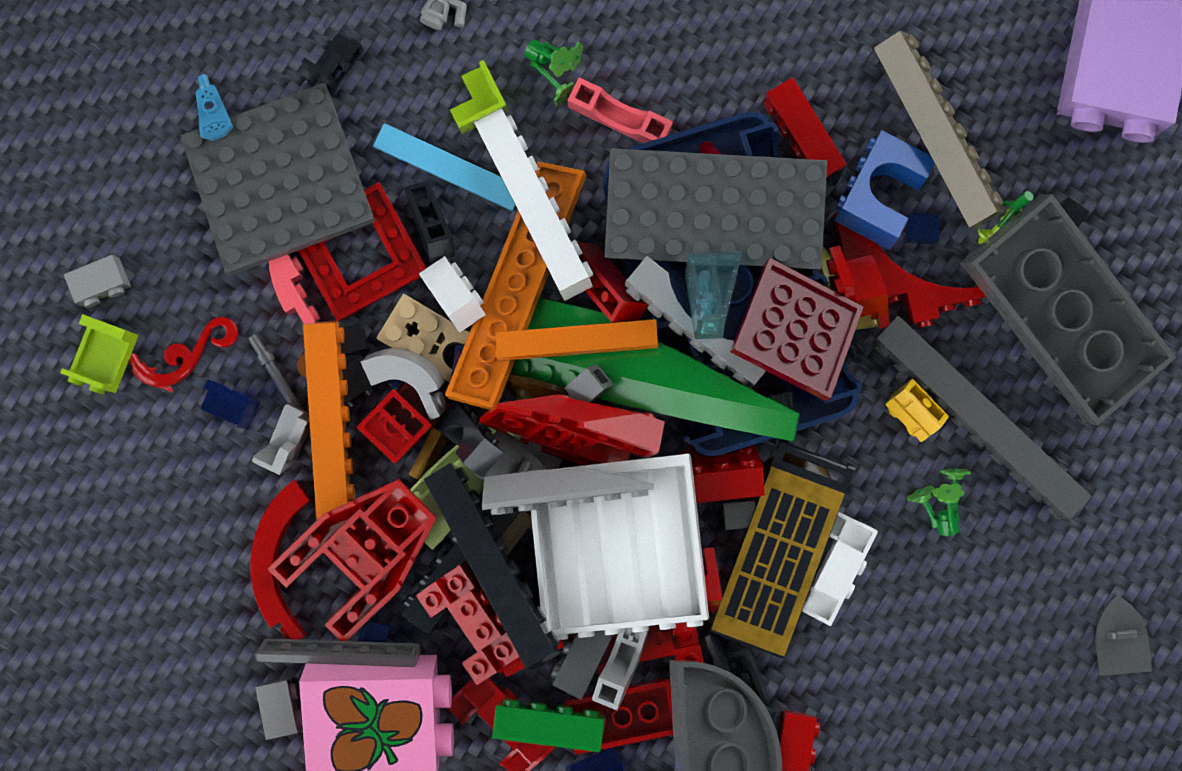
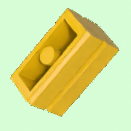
[885,378,949,442]

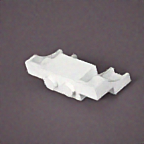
[802,512,878,626]

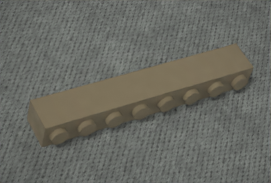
[874,31,1004,228]

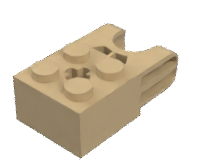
[377,293,469,383]

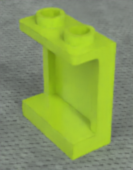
[60,314,139,395]

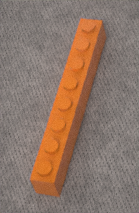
[303,321,355,520]

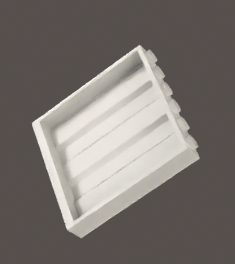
[531,454,709,640]

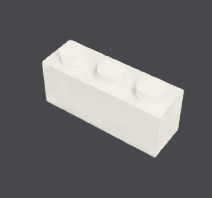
[419,256,486,333]

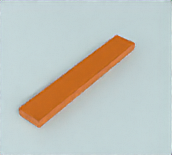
[496,319,658,361]

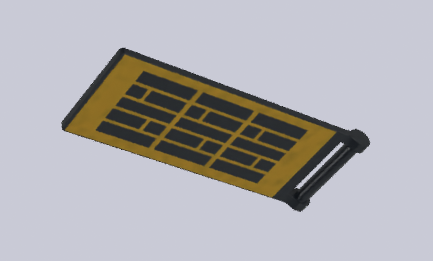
[710,439,856,658]

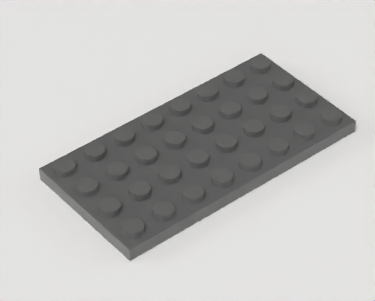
[604,148,827,270]

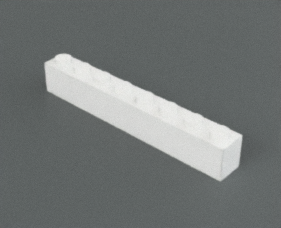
[474,108,594,301]

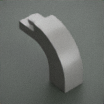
[361,348,446,420]
[592,626,650,710]

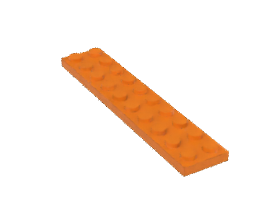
[445,161,587,410]

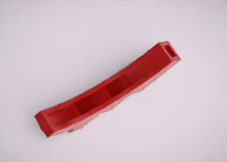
[831,212,986,329]

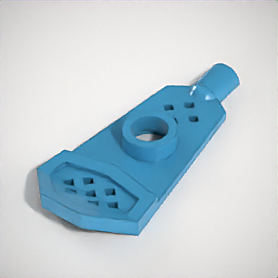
[196,74,233,141]

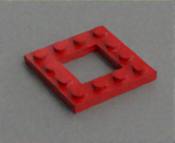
[299,182,426,322]

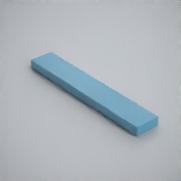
[373,123,516,212]

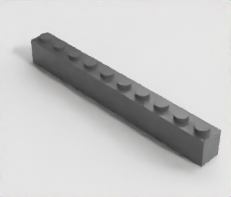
[873,316,1092,519]

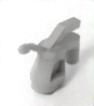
[420,0,467,30]

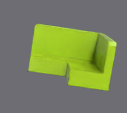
[450,60,508,134]

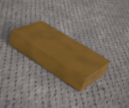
[408,428,449,480]

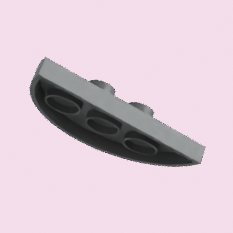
[669,660,782,771]

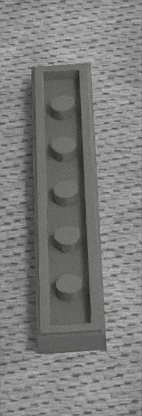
[256,638,421,667]

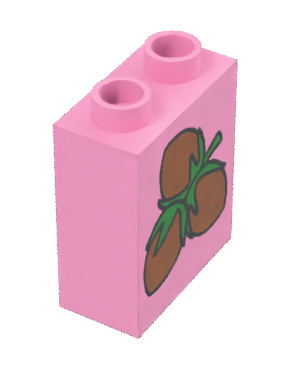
[299,655,454,771]

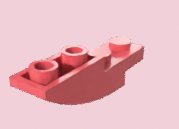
[268,254,321,324]

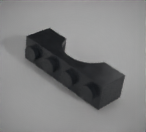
[435,400,504,478]

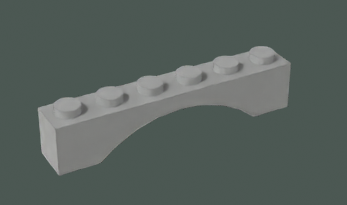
[625,256,766,388]

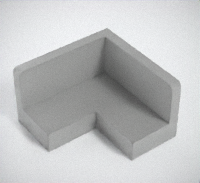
[252,403,310,475]

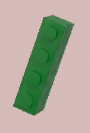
[492,699,606,752]

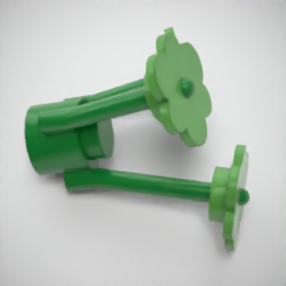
[525,39,583,106]
[907,468,971,536]

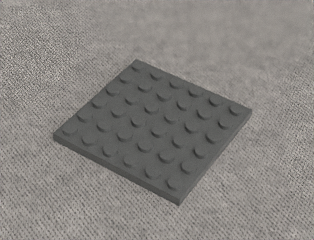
[180,83,375,276]

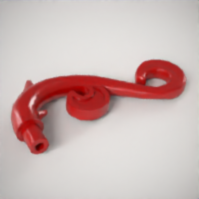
[128,317,239,393]

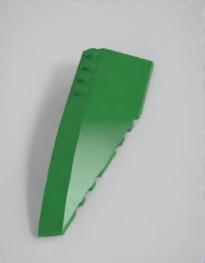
[510,297,800,441]

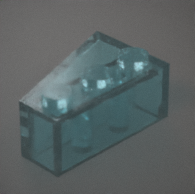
[685,251,742,340]

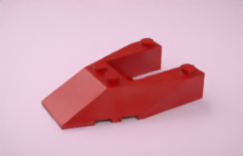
[479,394,665,466]
[268,479,437,641]

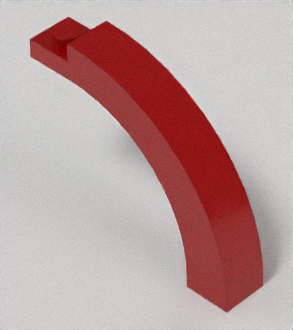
[250,480,314,640]

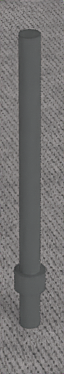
[248,334,311,441]

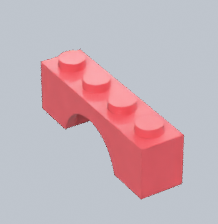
[568,77,673,143]

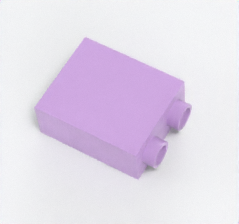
[1057,0,1182,143]

